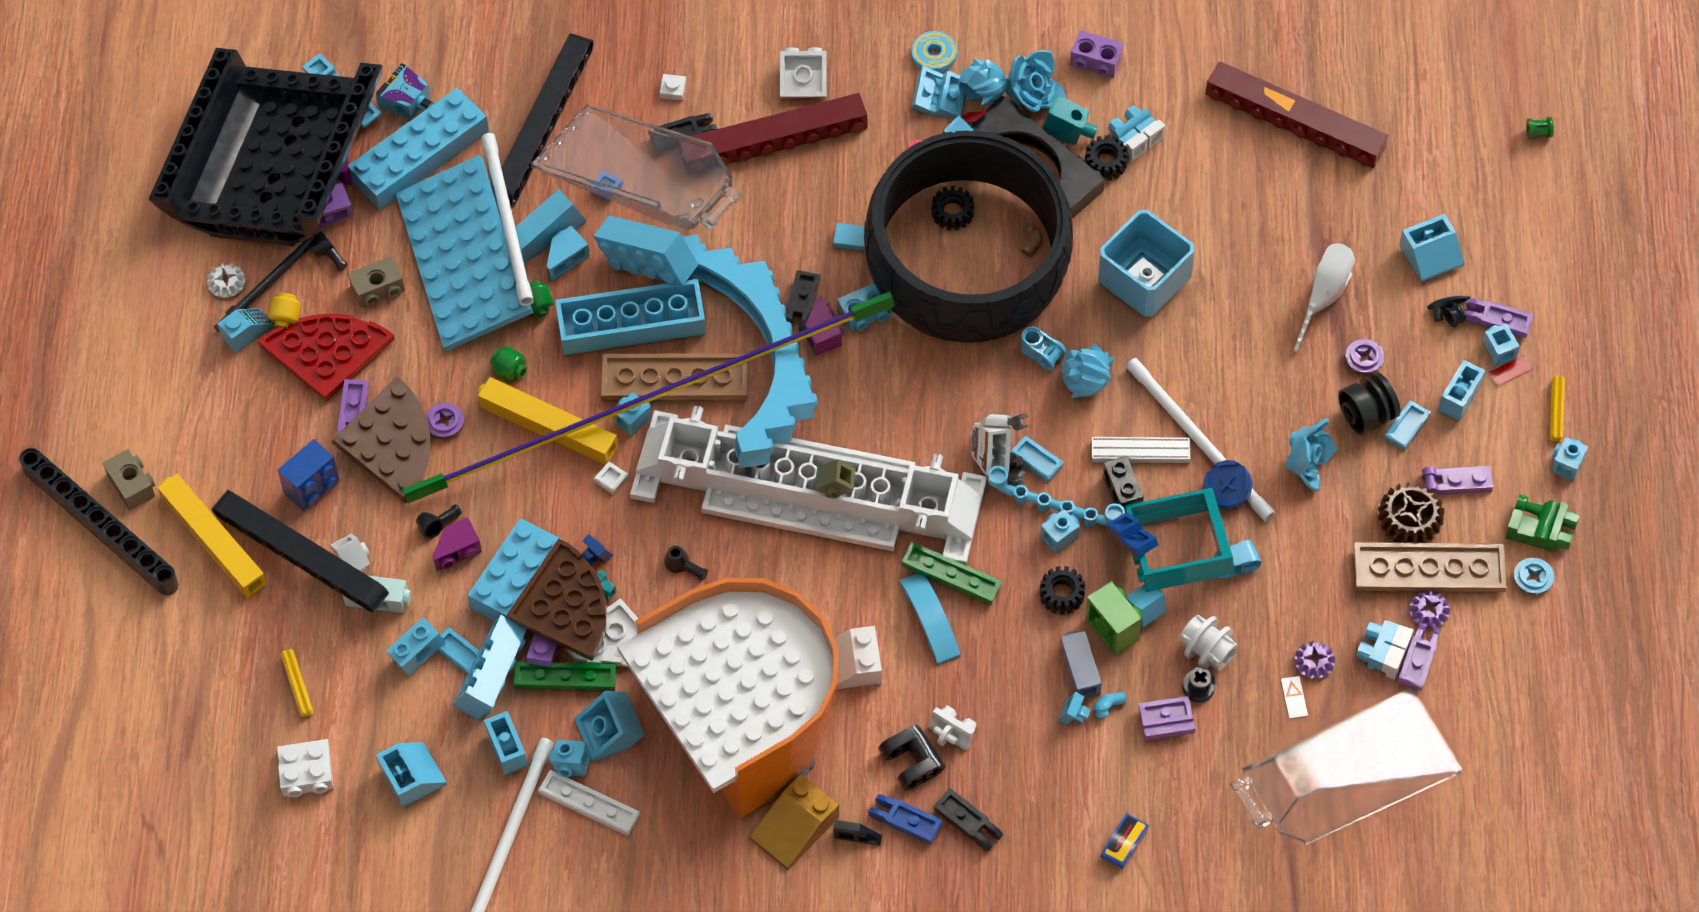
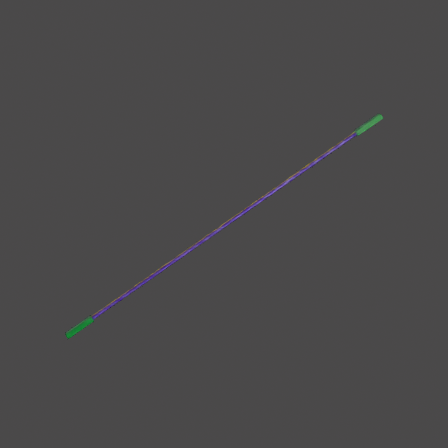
[402,291,895,504]

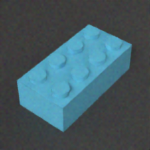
[593,215,699,285]
[467,518,562,621]

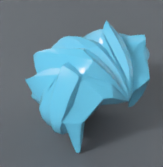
[958,58,1009,106]
[1061,343,1114,398]

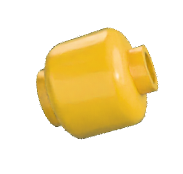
[268,293,301,328]

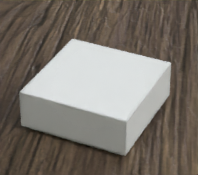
[594,462,629,495]

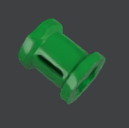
[1526,117,1554,139]

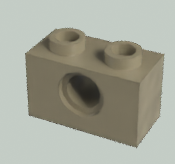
[348,256,405,307]
[103,449,156,510]

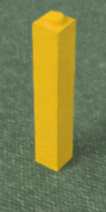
[477,377,618,465]
[157,474,267,598]

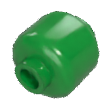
[530,280,554,318]
[490,347,527,382]

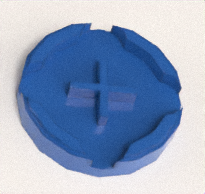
[1203,460,1253,509]

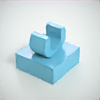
[1058,692,1091,725]

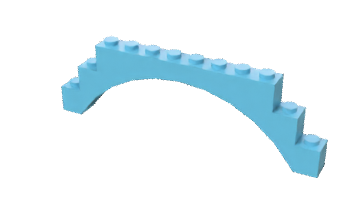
[683,235,818,468]

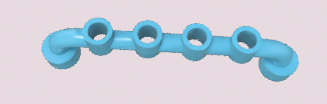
[988,466,1125,527]

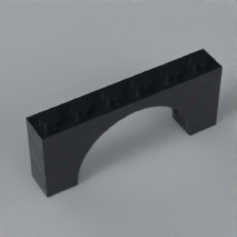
[969,96,1104,219]

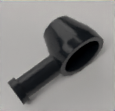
[309,230,348,271]
[416,504,462,539]
[664,546,708,581]

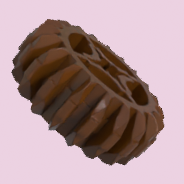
[1377,482,1445,543]

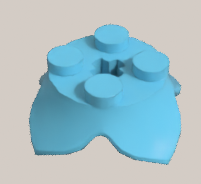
[1005,50,1067,112]
[1286,418,1338,491]

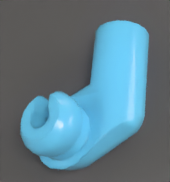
[1093,692,1126,718]

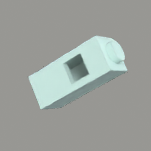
[343,575,411,613]

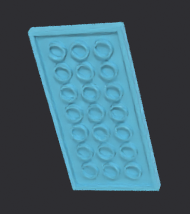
[396,155,533,351]

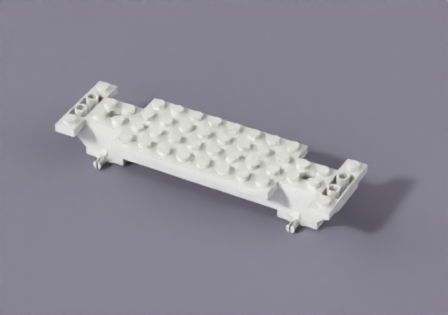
[630,406,987,565]

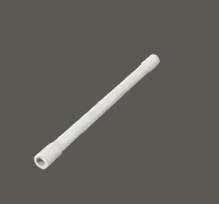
[481,133,534,306]
[1126,358,1276,522]
[471,738,554,912]

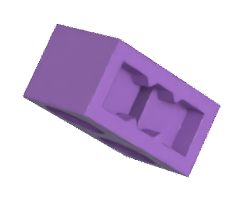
[1070,30,1124,78]

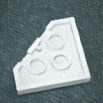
[564,598,638,667]

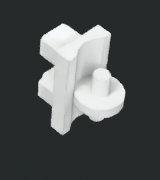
[928,705,977,751]

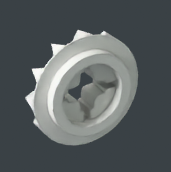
[207,263,245,298]

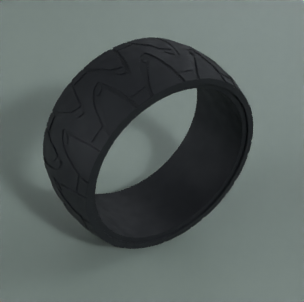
[864,130,1073,343]

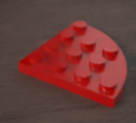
[258,314,395,401]

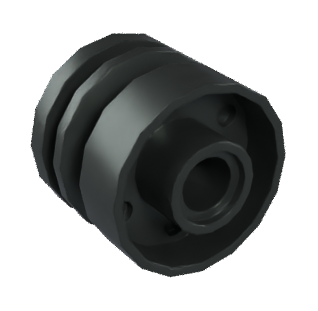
[1338,372,1401,435]

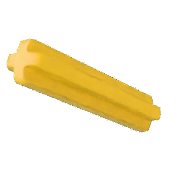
[1549,375,1565,442]
[281,649,313,718]

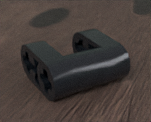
[878,725,946,791]

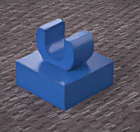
[582,534,613,565]

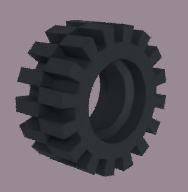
[1085,135,1128,181]
[932,186,974,231]
[1040,566,1085,615]

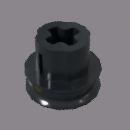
[1182,667,1216,703]

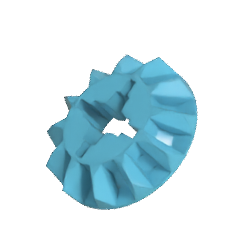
[1514,558,1554,596]

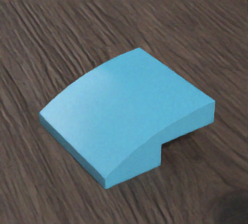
[911,66,965,119]

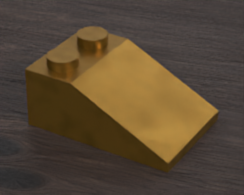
[750,774,839,870]

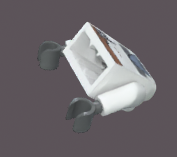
[970,414,1028,487]

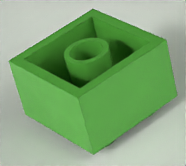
[1085,581,1142,656]

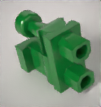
[1505,494,1580,552]

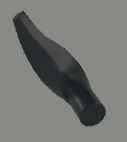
[1427,296,1471,322]
[1009,455,1024,470]

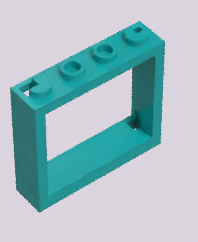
[1125,488,1235,592]

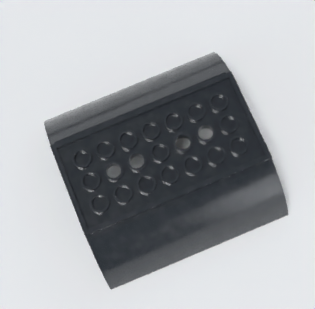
[149,48,382,247]

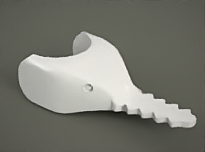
[1294,243,1355,352]

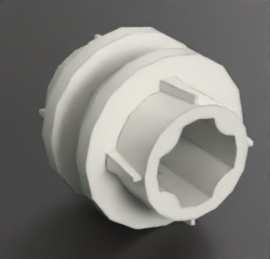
[1179,615,1239,671]

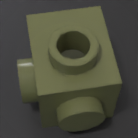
[815,459,855,499]

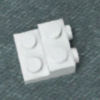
[780,47,827,99]
[277,739,334,797]

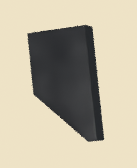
[833,820,882,845]

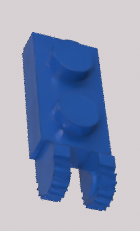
[868,794,942,845]

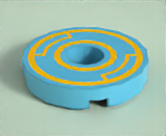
[911,31,957,73]

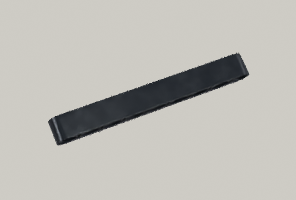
[492,33,594,206]
[19,448,179,595]
[211,490,389,613]

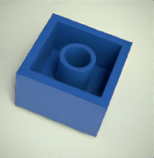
[277,439,339,511]

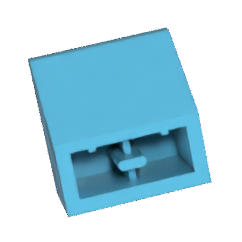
[1399,214,1464,282]
[376,742,447,807]

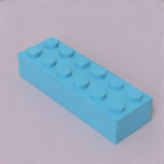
[347,87,489,211]
[555,279,706,355]

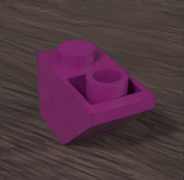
[805,296,844,356]
[432,517,482,571]

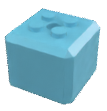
[1098,210,1194,317]

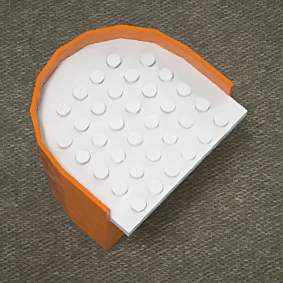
[617,578,838,819]

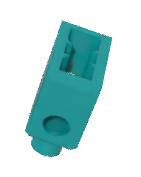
[1043,94,1098,145]

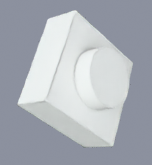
[660,74,687,101]

